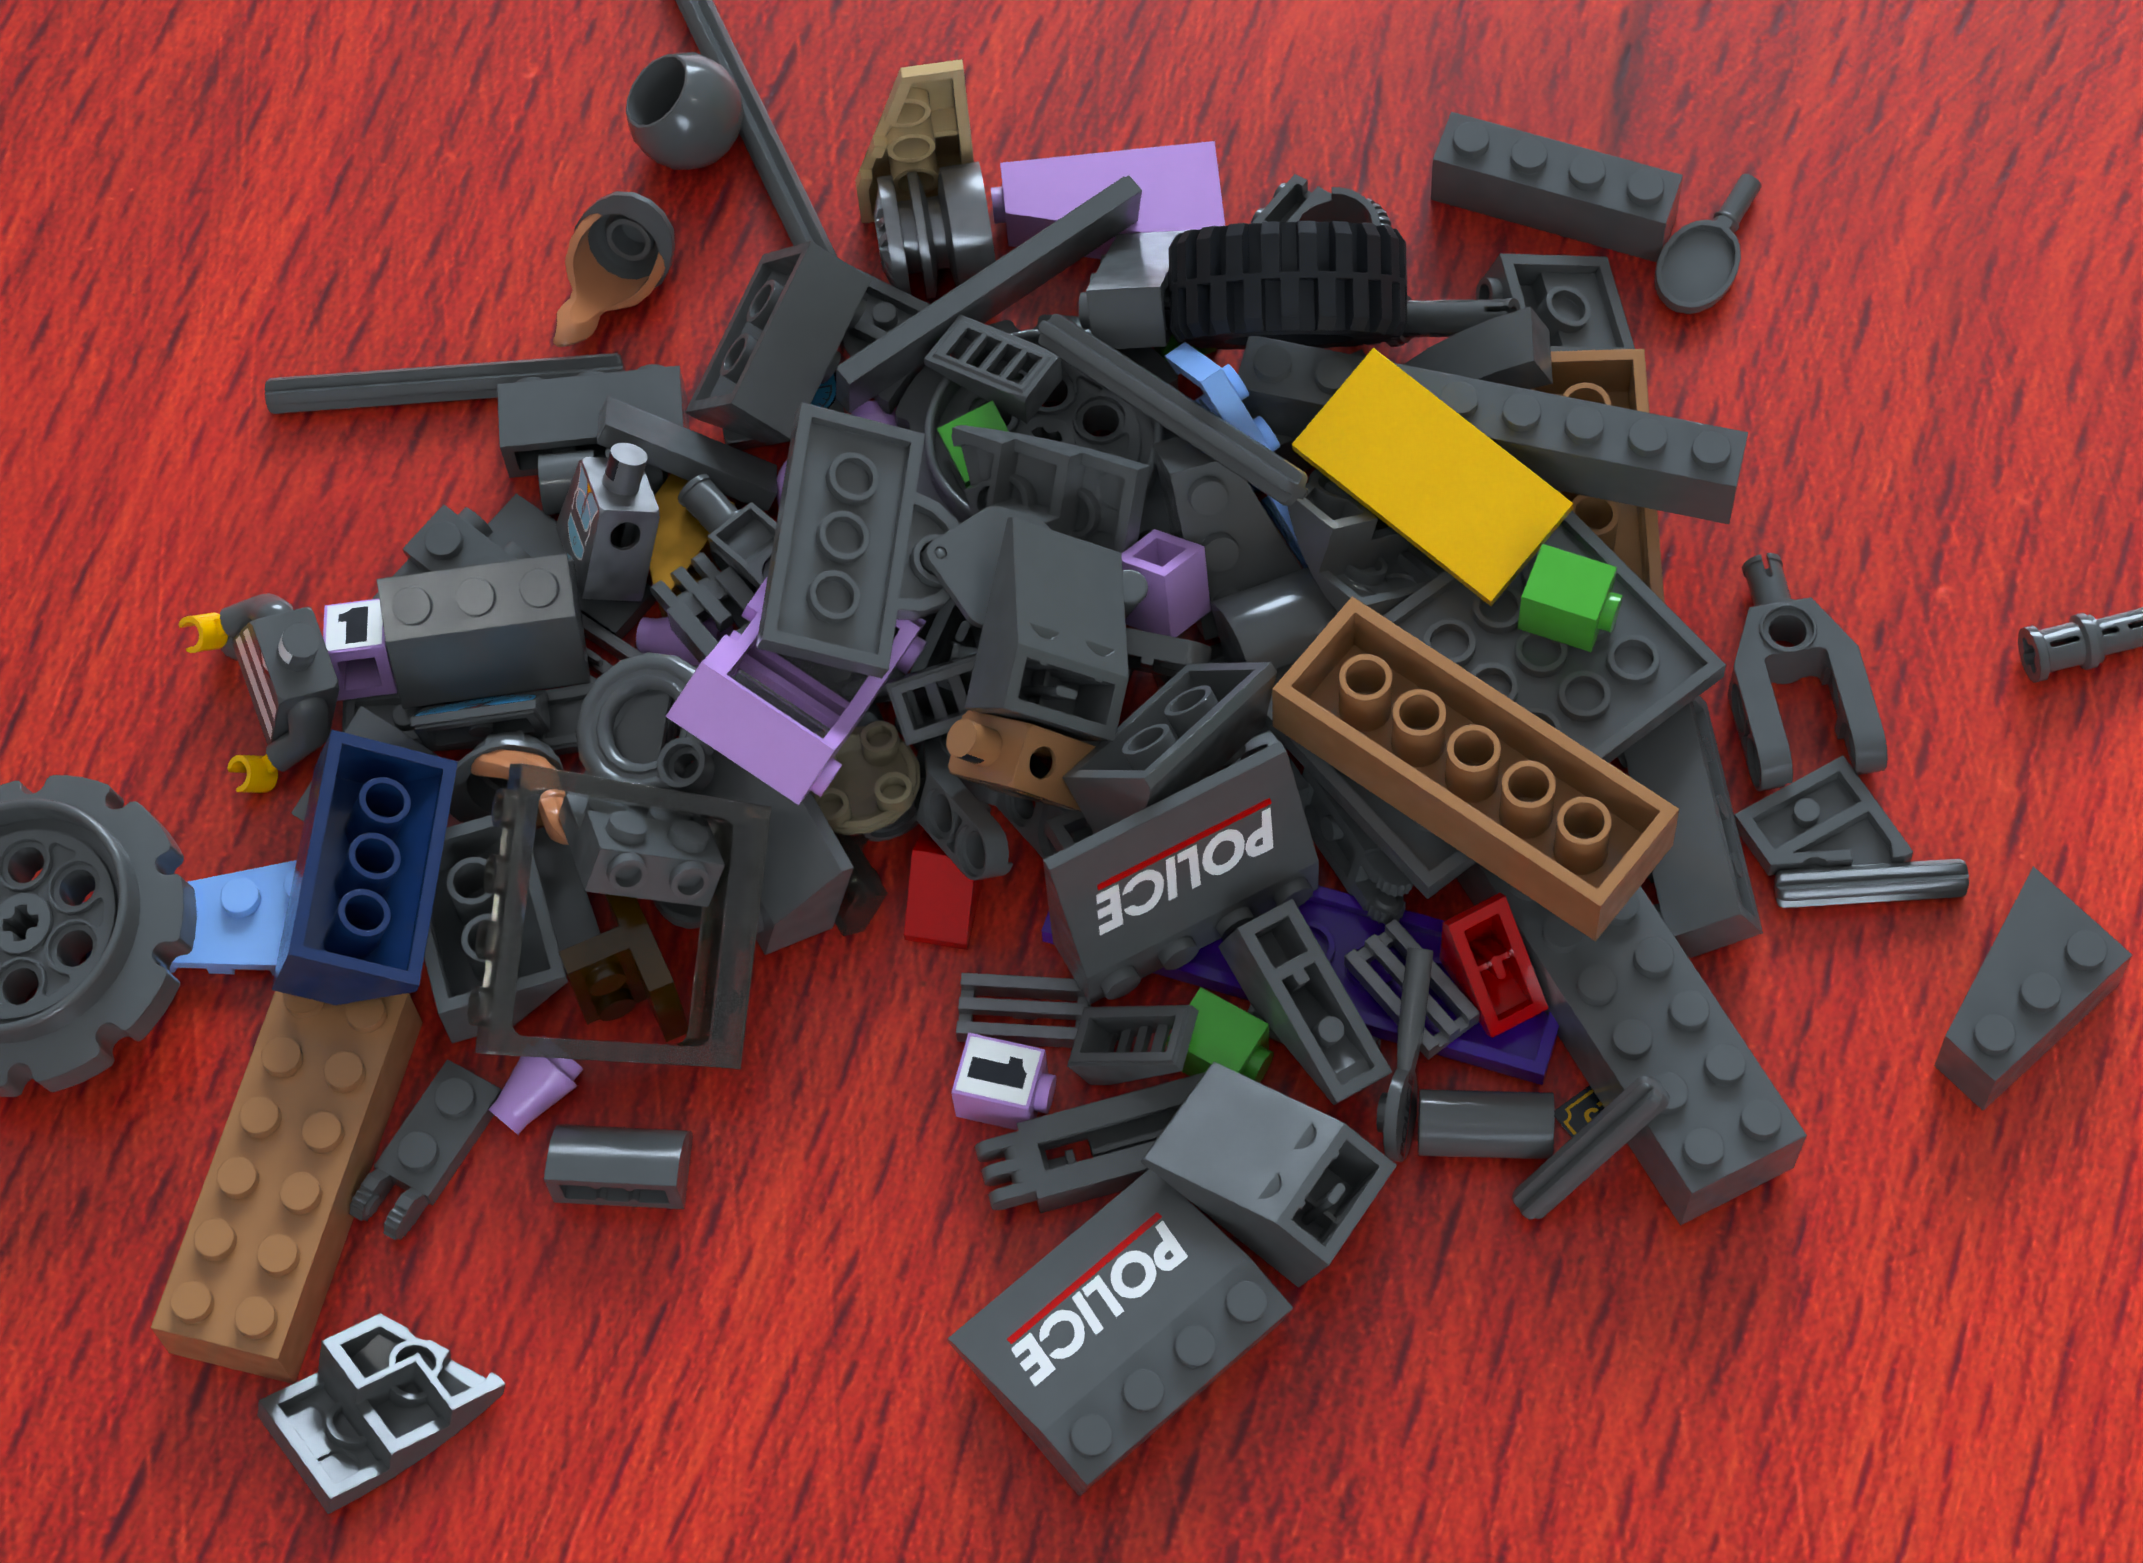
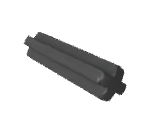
[1774,859,1969,908]
[1512,1076,1670,1220]

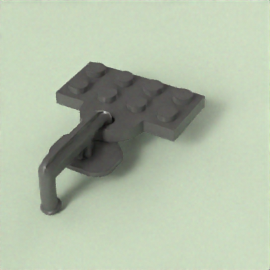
[756,402,1148,679]

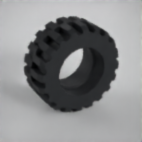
[1169,221,1408,350]

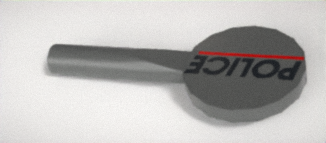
[1376,947,1433,1162]

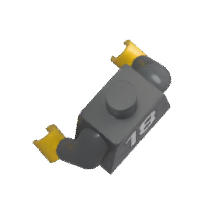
[179,593,339,793]

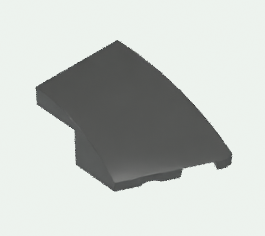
[951,425,1150,553]
[1287,469,1438,616]
[257,1313,505,1514]

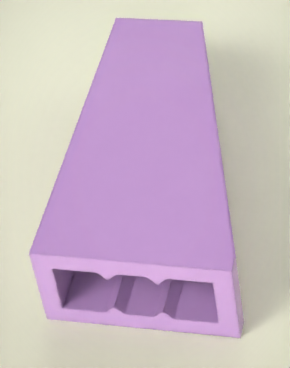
[991,141,1225,259]

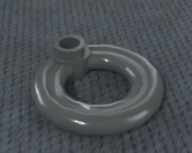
[575,652,715,802]

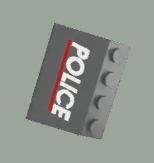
[1043,741,1319,1005]
[947,1169,1293,1496]

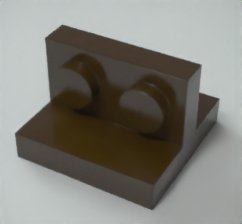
[559,894,690,1042]

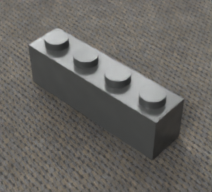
[1430,112,1683,262]
[1618,696,1763,958]

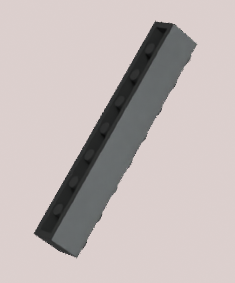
[1238,336,1748,524]

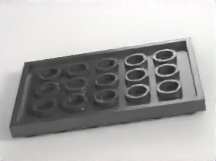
[1265,511,1726,899]

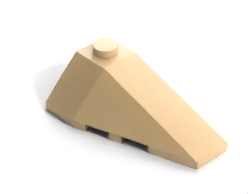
[855,59,974,223]

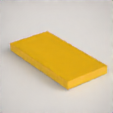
[1292,348,1573,606]

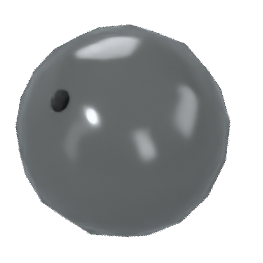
[626,52,744,170]

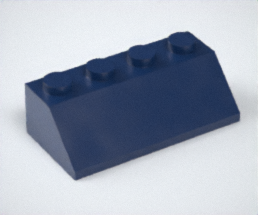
[272,729,458,1005]

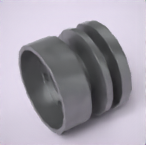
[873,161,996,299]

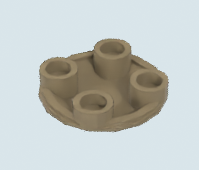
[811,721,920,835]

